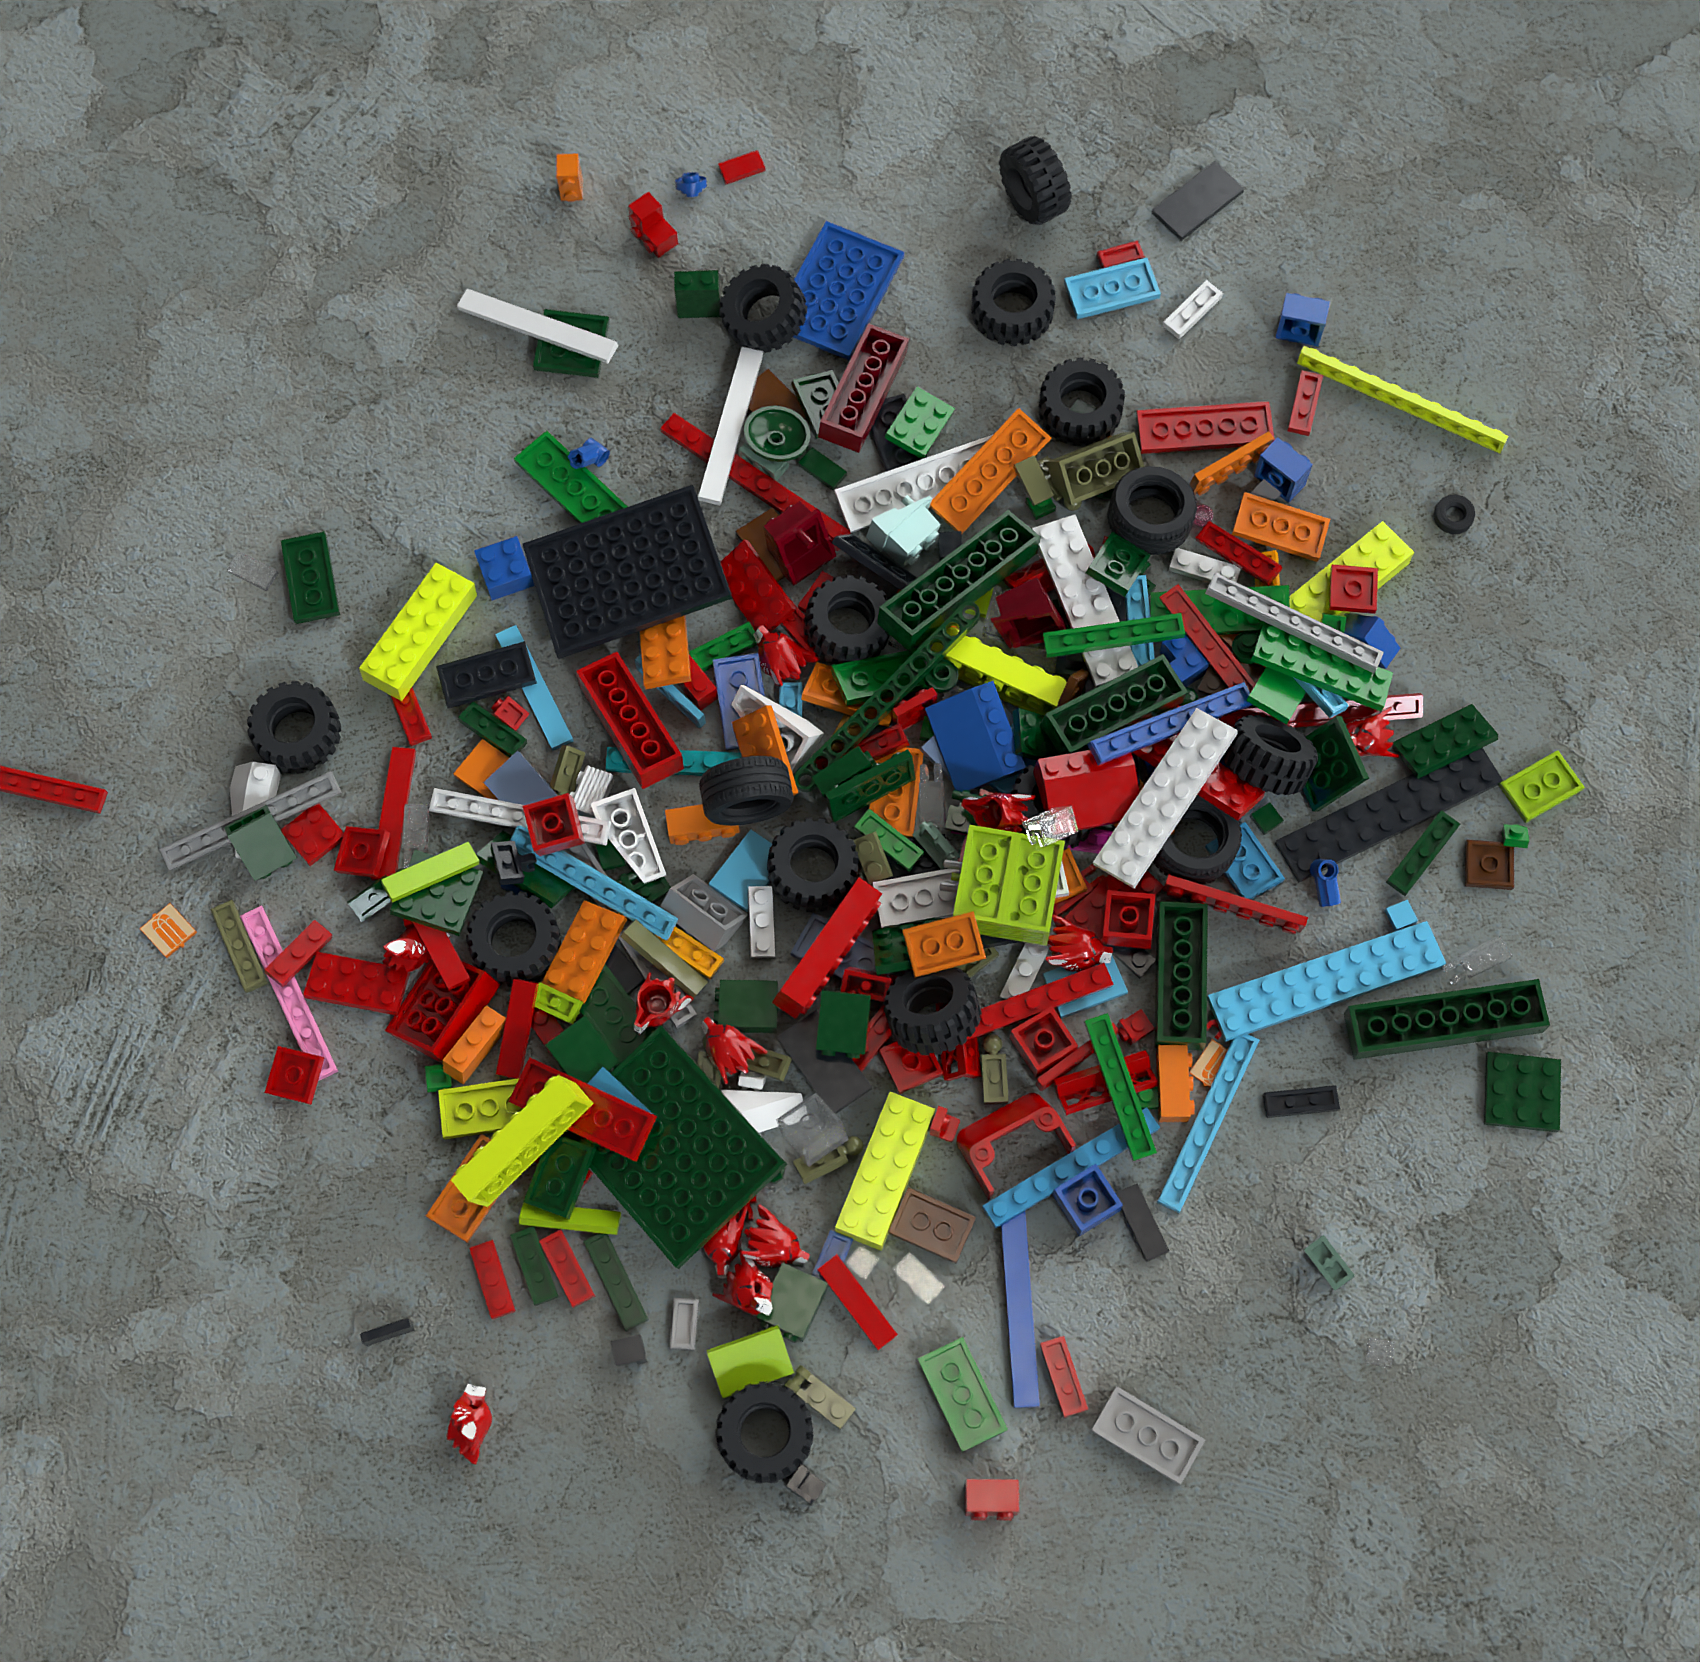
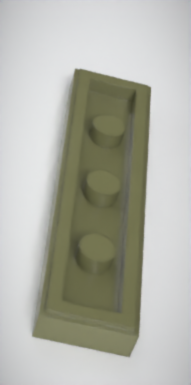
[210,899,269,993]
[620,920,708,998]

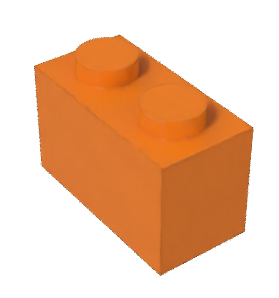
[556,153,583,202]

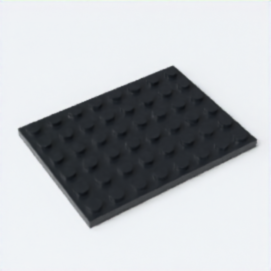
[522,484,733,659]

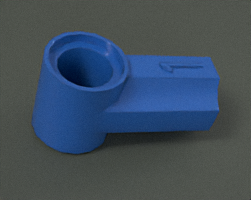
[568,438,610,469]
[1310,859,1341,907]

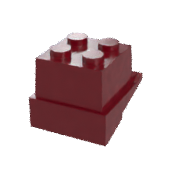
[764,501,837,586]
[990,577,1067,649]

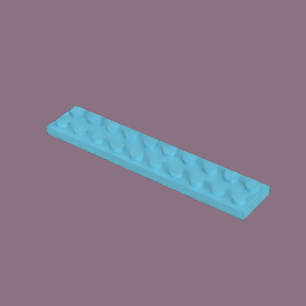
[1207,921,1447,1042]

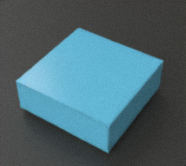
[1385,900,1418,932]

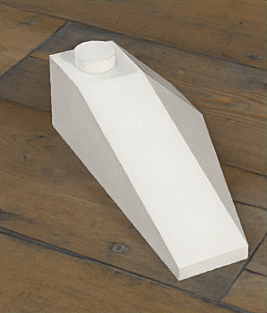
[590,788,667,884]
[721,1089,808,1132]

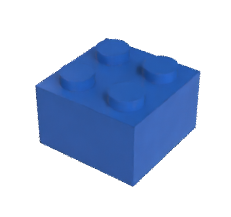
[1275,293,1330,347]
[1254,437,1313,503]
[474,536,535,600]
[1052,1164,1123,1237]

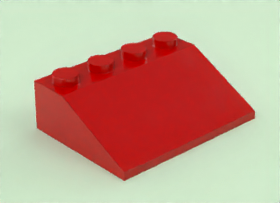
[1033,750,1139,835]
[385,959,500,1063]

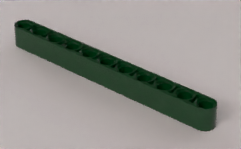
[794,601,980,793]

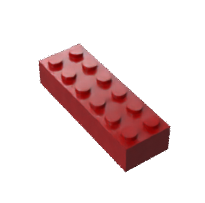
[576,652,684,789]
[772,877,883,1019]

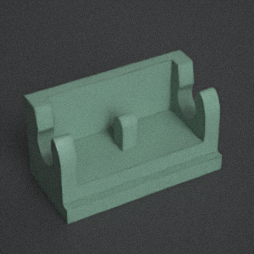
[738,442,789,481]
[1304,1235,1355,1290]

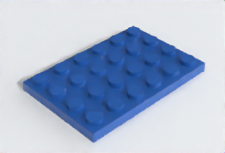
[793,221,904,361]

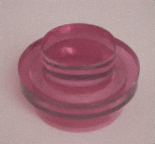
[1194,504,1213,527]

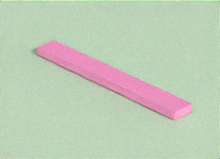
[240,906,338,1081]

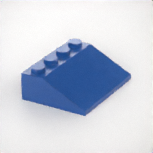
[925,681,1026,792]

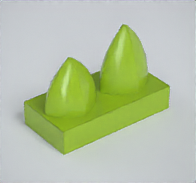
[535,982,583,1024]

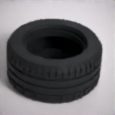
[1107,466,1197,555]
[699,756,794,826]
[1153,795,1242,885]

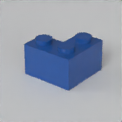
[1344,613,1400,669]
[1159,635,1209,687]

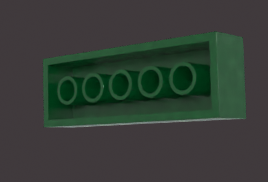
[1040,654,1188,755]
[1154,901,1208,1051]

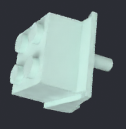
[866,495,941,568]

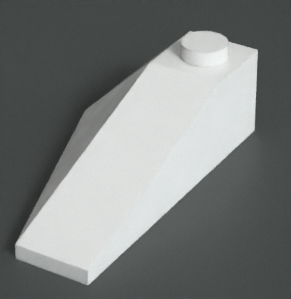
[731,685,824,774]
[230,762,281,859]

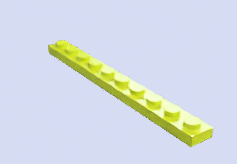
[1297,346,1509,453]

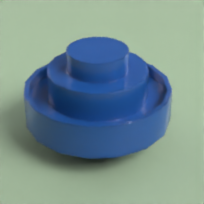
[675,172,707,197]

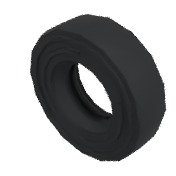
[1434,494,1475,535]

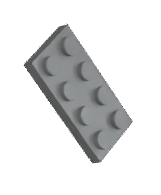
[1091,1386,1205,1485]

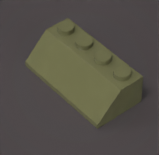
[1046,432,1144,505]

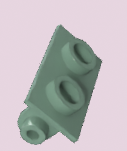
[912,821,960,870]

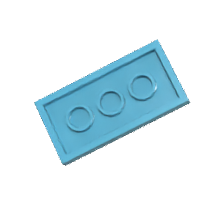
[1064,257,1161,319]

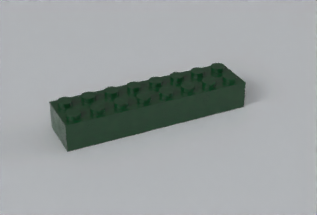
[877,510,1041,652]
[1343,979,1550,1060]

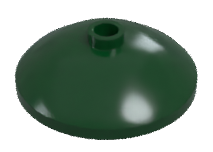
[743,406,811,462]

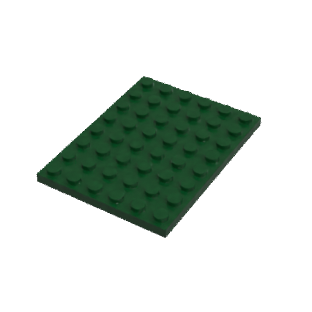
[562,1026,788,1269]

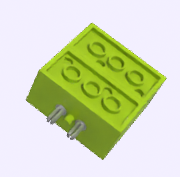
[939,825,1065,946]

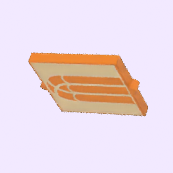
[140,903,197,958]
[1189,1039,1229,1088]

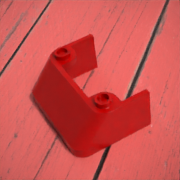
[956,1093,1076,1200]

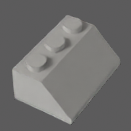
[660,874,748,952]

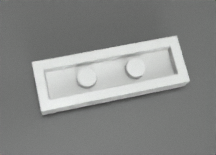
[1163,280,1223,339]
[1169,548,1241,583]
[748,886,775,958]
[999,942,1049,1000]

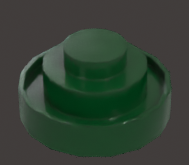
[1232,631,1259,664]
[924,659,959,693]

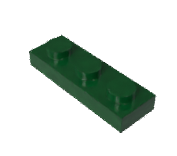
[458,702,527,758]
[510,1226,559,1306]

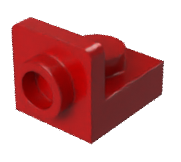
[491,696,530,731]
[1117,1009,1155,1046]
[929,1106,960,1142]

